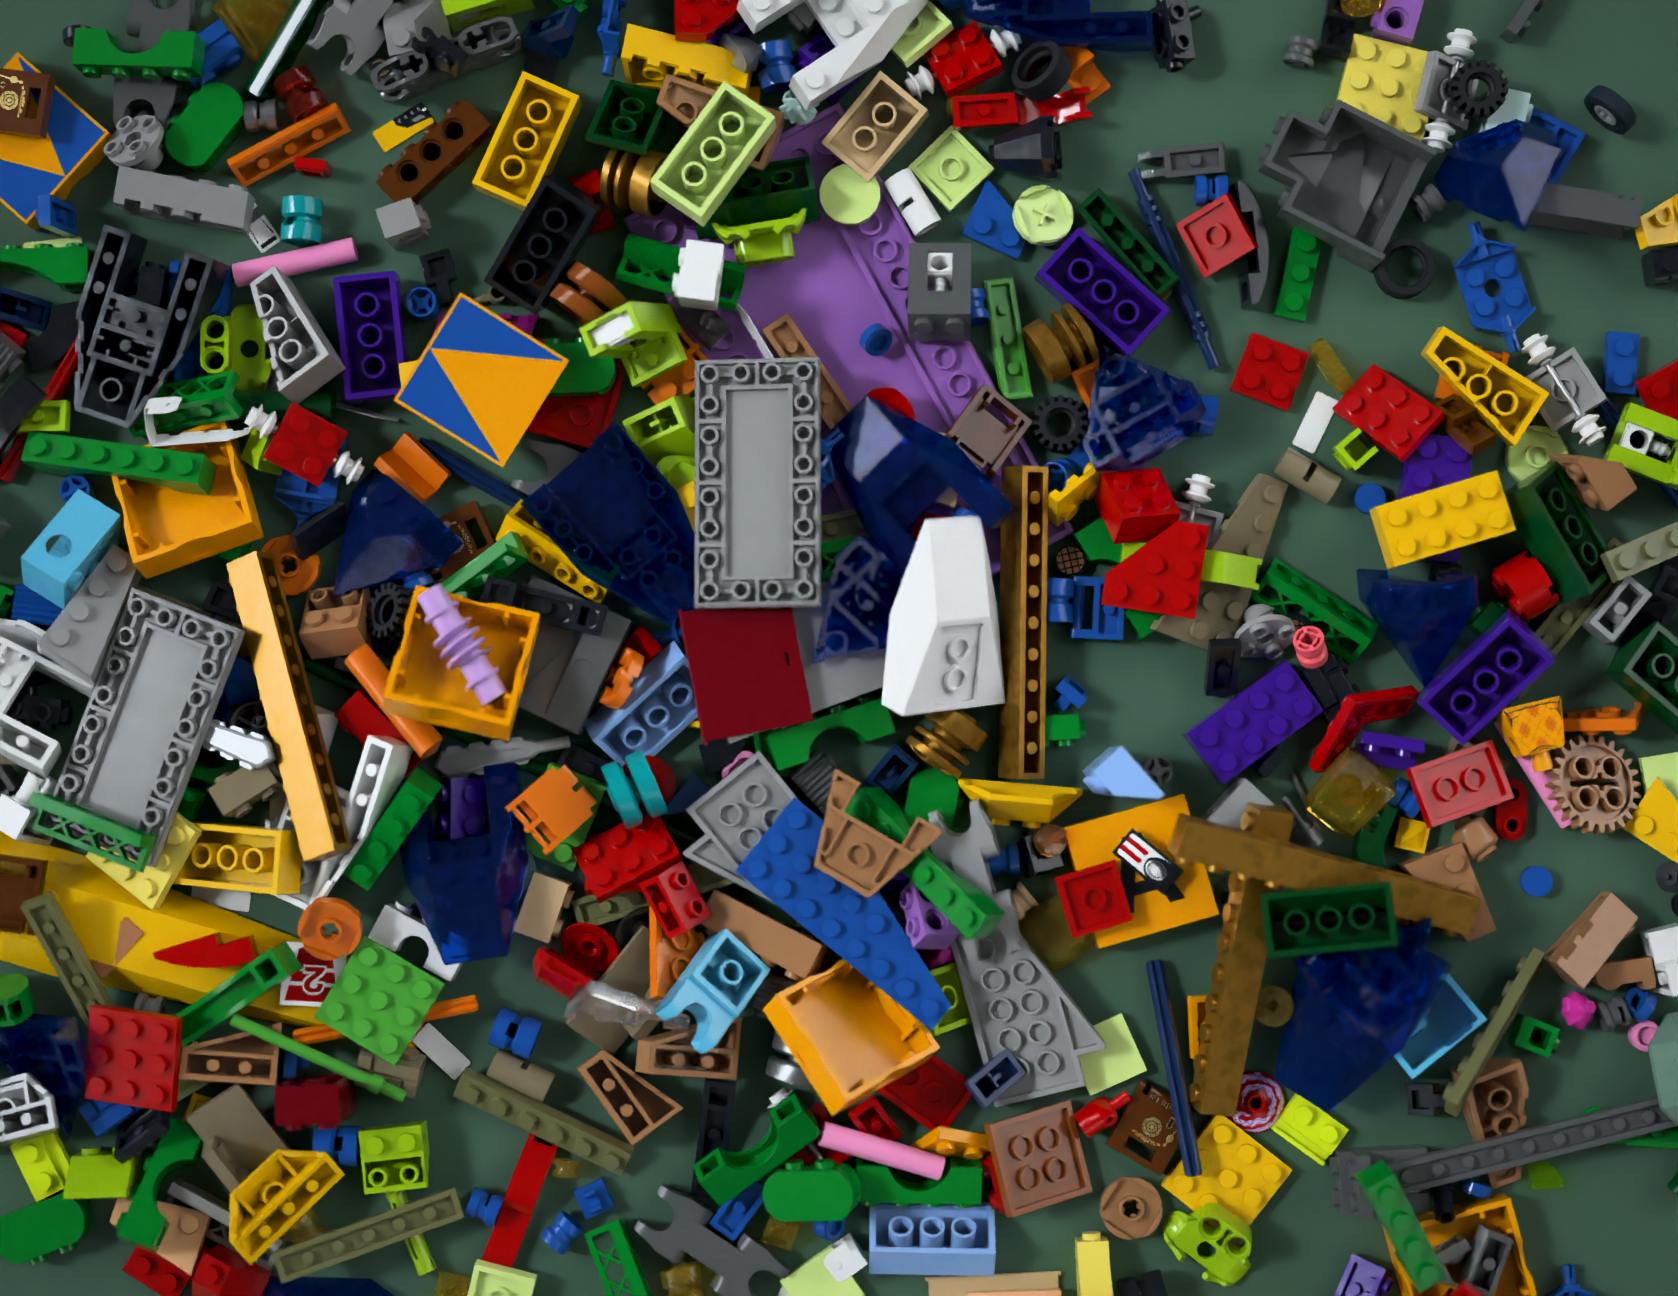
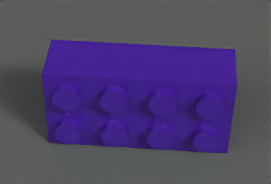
[1035,227,1171,361]
[333,270,409,405]
[1397,434,1473,564]
[1418,609,1555,745]
[1182,660,1324,784]

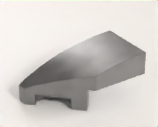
[719,33,762,73]

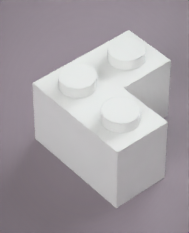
[672,239,726,311]
[1639,923,1678,997]

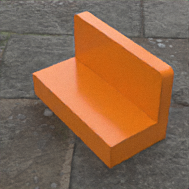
[373,432,451,507]

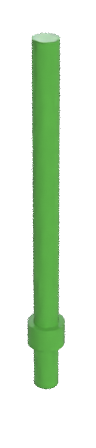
[230,1013,407,1103]

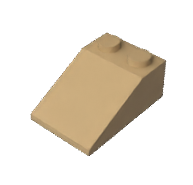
[821,71,929,183]

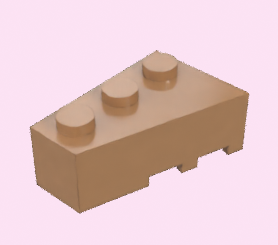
[1544,891,1639,989]
[635,1016,742,1080]
[179,1022,283,1086]
[576,1050,683,1146]

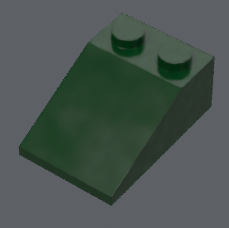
[585,79,668,156]

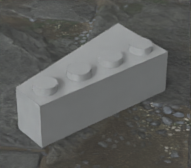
[113,166,255,234]
[250,266,346,405]
[38,545,142,687]

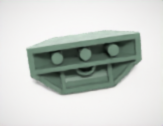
[1647,1012,1678,1126]

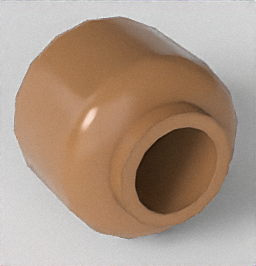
[1451,816,1498,863]

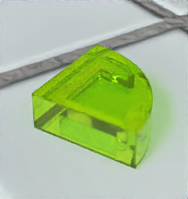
[1528,1160,1564,1190]

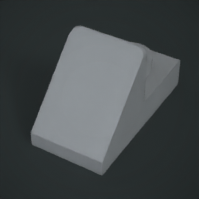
[1433,1233,1472,1287]

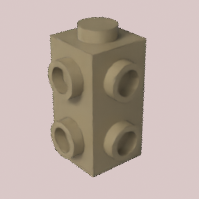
[208,760,283,819]

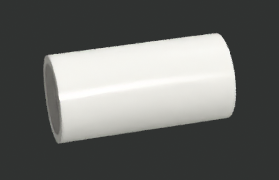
[884,168,942,237]

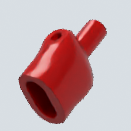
[1074,1090,1132,1138]

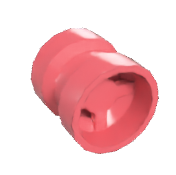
[1293,626,1329,669]

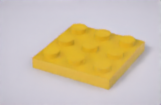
[1160,1115,1293,1244]

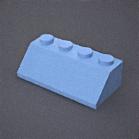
[584,641,698,767]
[1082,746,1164,799]
[869,1202,996,1276]

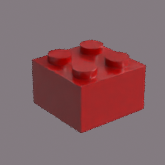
[1094,468,1181,544]

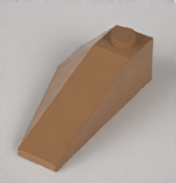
[656,74,785,172]
[1449,1058,1529,1190]

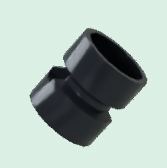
[1117,1269,1168,1296]

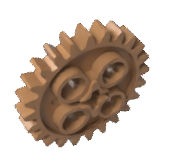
[1545,735,1641,836]

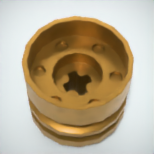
[1022,302,1100,385]

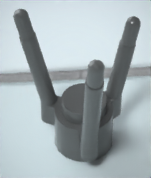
[1282,773,1324,849]

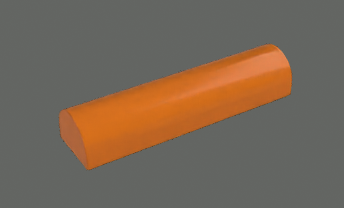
[227,102,351,187]
[344,643,443,759]

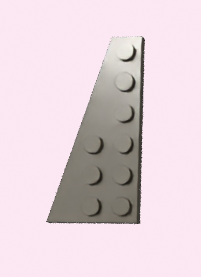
[1149,473,1288,651]

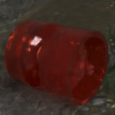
[273,65,329,123]

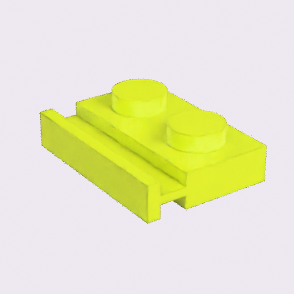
[1271,1092,1349,1166]
[9,1130,71,1202]

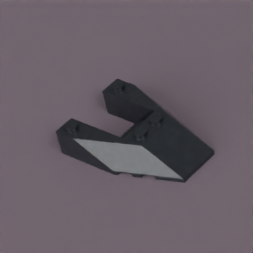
[74,224,229,429]

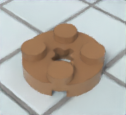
[1099,1175,1162,1240]

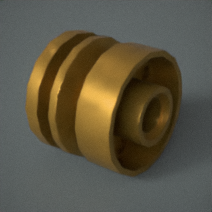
[599,147,669,218]
[905,709,988,779]

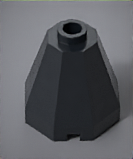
[989,115,1063,181]

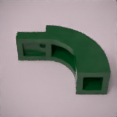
[1352,805,1398,870]

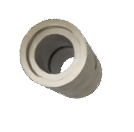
[1272,446,1342,505]
[486,1049,556,1103]

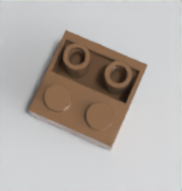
[1548,453,1638,511]
[298,582,373,660]

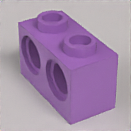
[1370,0,1424,46]
[899,880,959,949]

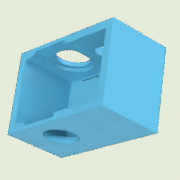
[21,489,123,609]
[1370,970,1487,1079]

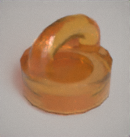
[1034,824,1067,857]

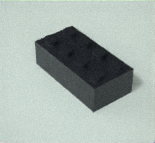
[483,172,606,315]

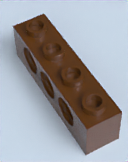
[376,98,495,205]

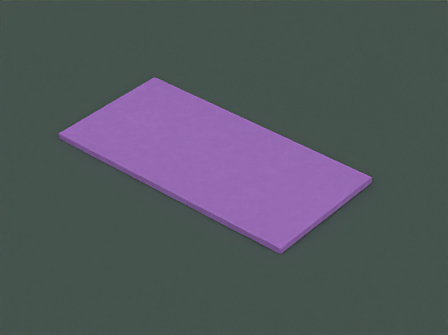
[623,102,1074,576]

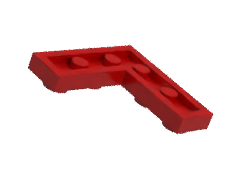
[1308,685,1420,773]

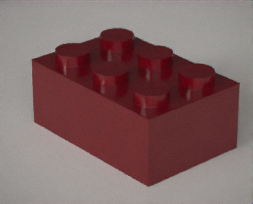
[274,1074,357,1131]

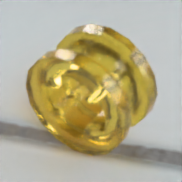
[552,1158,581,1178]

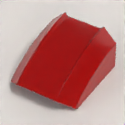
[532,945,599,1002]

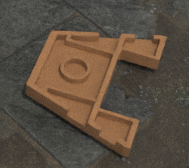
[814,769,943,898]

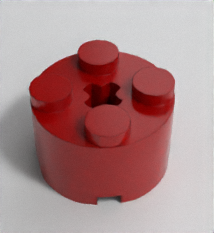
[1490,550,1560,622]

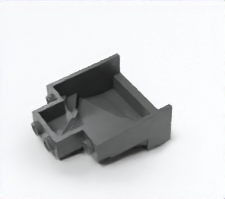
[1257,99,1438,272]
[474,575,635,735]

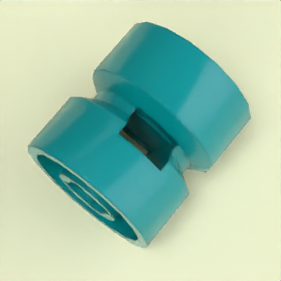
[280,195,323,246]

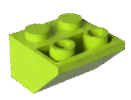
[622,393,695,469]
[358,1120,430,1194]

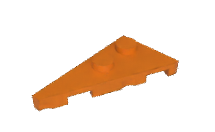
[1563,702,1645,735]

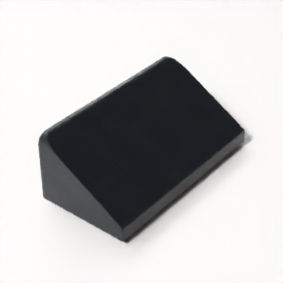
[289,500,351,560]

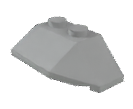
[0,1072,59,1147]

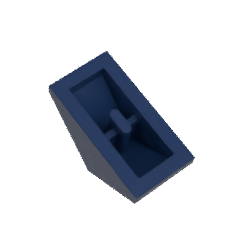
[0,286,52,332]
[864,744,919,797]
[665,774,712,815]
[964,1048,1026,1109]

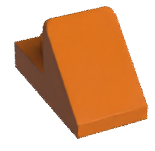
[1062,40,1111,107]

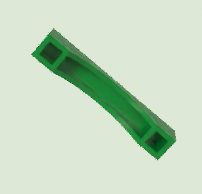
[0,242,94,292]
[21,431,217,496]
[846,786,1005,940]
[174,942,303,1050]

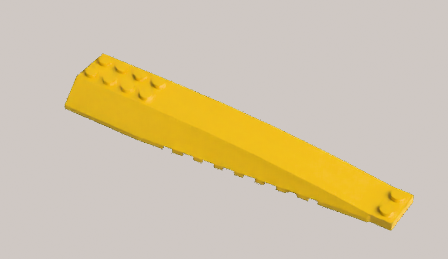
[0,830,425,1049]

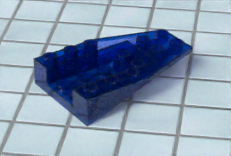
[521,422,695,626]

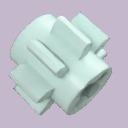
[779,89,820,125]

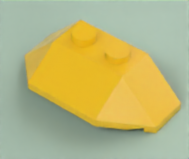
[957,778,1083,829]
[229,1149,345,1265]

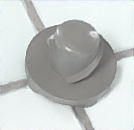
[103,115,164,171]
[1234,604,1296,660]

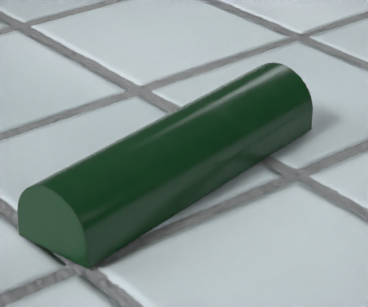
[244,0,328,100]
[1076,188,1181,299]
[214,389,336,424]

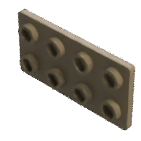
[566,925,663,1055]
[187,1083,291,1193]

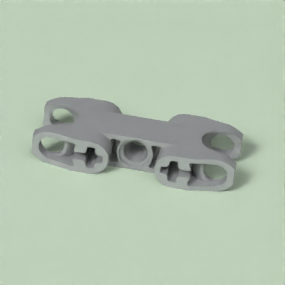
[306,0,411,76]
[928,798,1021,962]

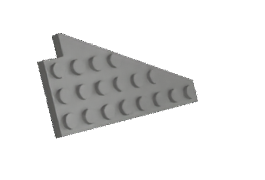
[683,751,911,941]
[951,868,1107,1107]

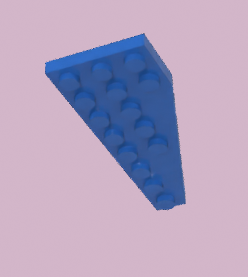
[735,797,951,1030]

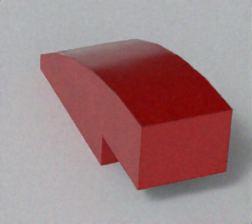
[153,932,260,968]

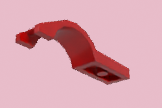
[951,87,1093,130]
[481,1133,558,1268]

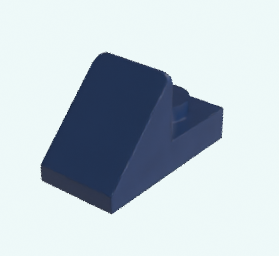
[520,5,580,59]

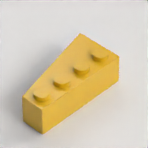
[621,23,753,97]
[1421,326,1549,446]

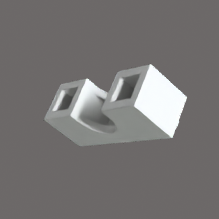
[368,901,472,982]

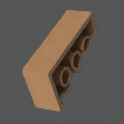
[700,889,834,982]

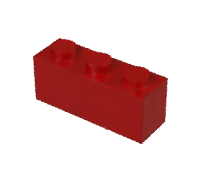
[334,687,424,780]

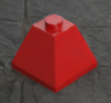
[192,1243,273,1296]

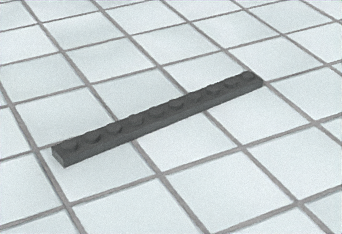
[1386,1096,1677,1194]

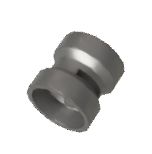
[243,99,281,132]

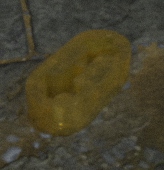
[1307,338,1353,395]

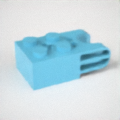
[656,928,771,1054]

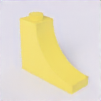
[1075,1231,1113,1296]

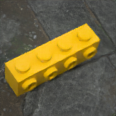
[495,499,625,604]

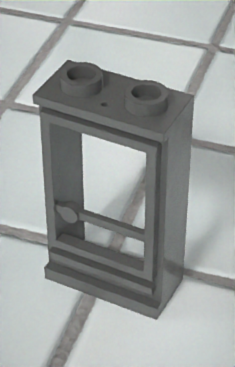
[1509,179,1643,240]

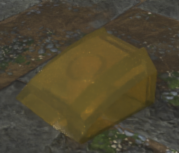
[212,0,289,62]
[1304,746,1396,837]
[1019,892,1096,975]

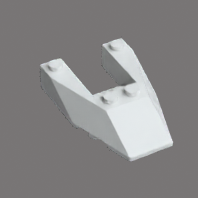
[736,0,929,111]
[0,618,100,779]
[265,705,413,909]

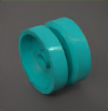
[601,749,668,830]

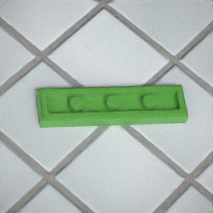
[981,277,1033,402]

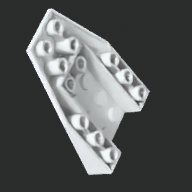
[881,515,1006,716]

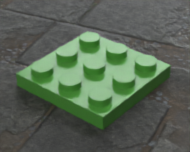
[314,935,446,1066]

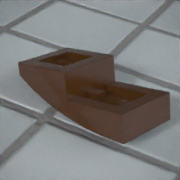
[1432,394,1496,455]

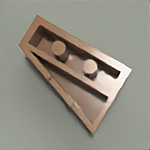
[1396,842,1497,941]

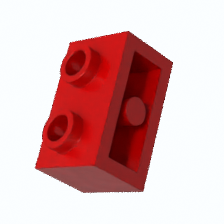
[639,861,711,939]

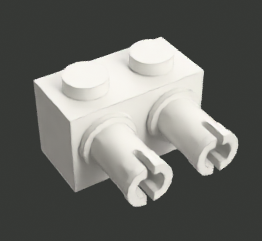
[0,771,58,847]

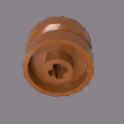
[548,260,629,325]

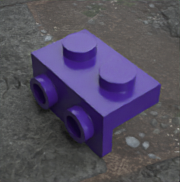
[435,778,486,841]

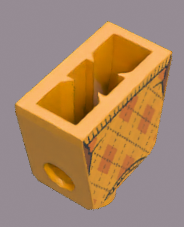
[1496,696,1565,772]

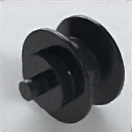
[1656,861,1678,892]

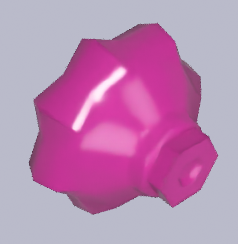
[921,944,954,969]
[1561,991,1596,1030]

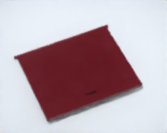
[678,608,813,745]

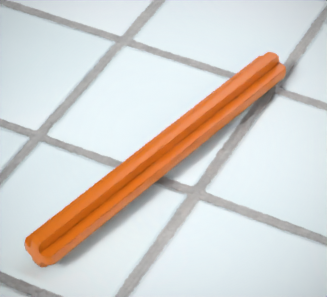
[292,995,479,1045]

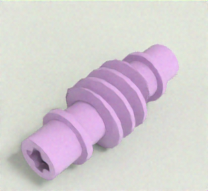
[417,584,508,707]

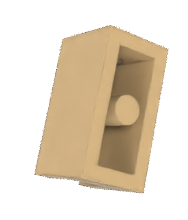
[513,871,575,943]

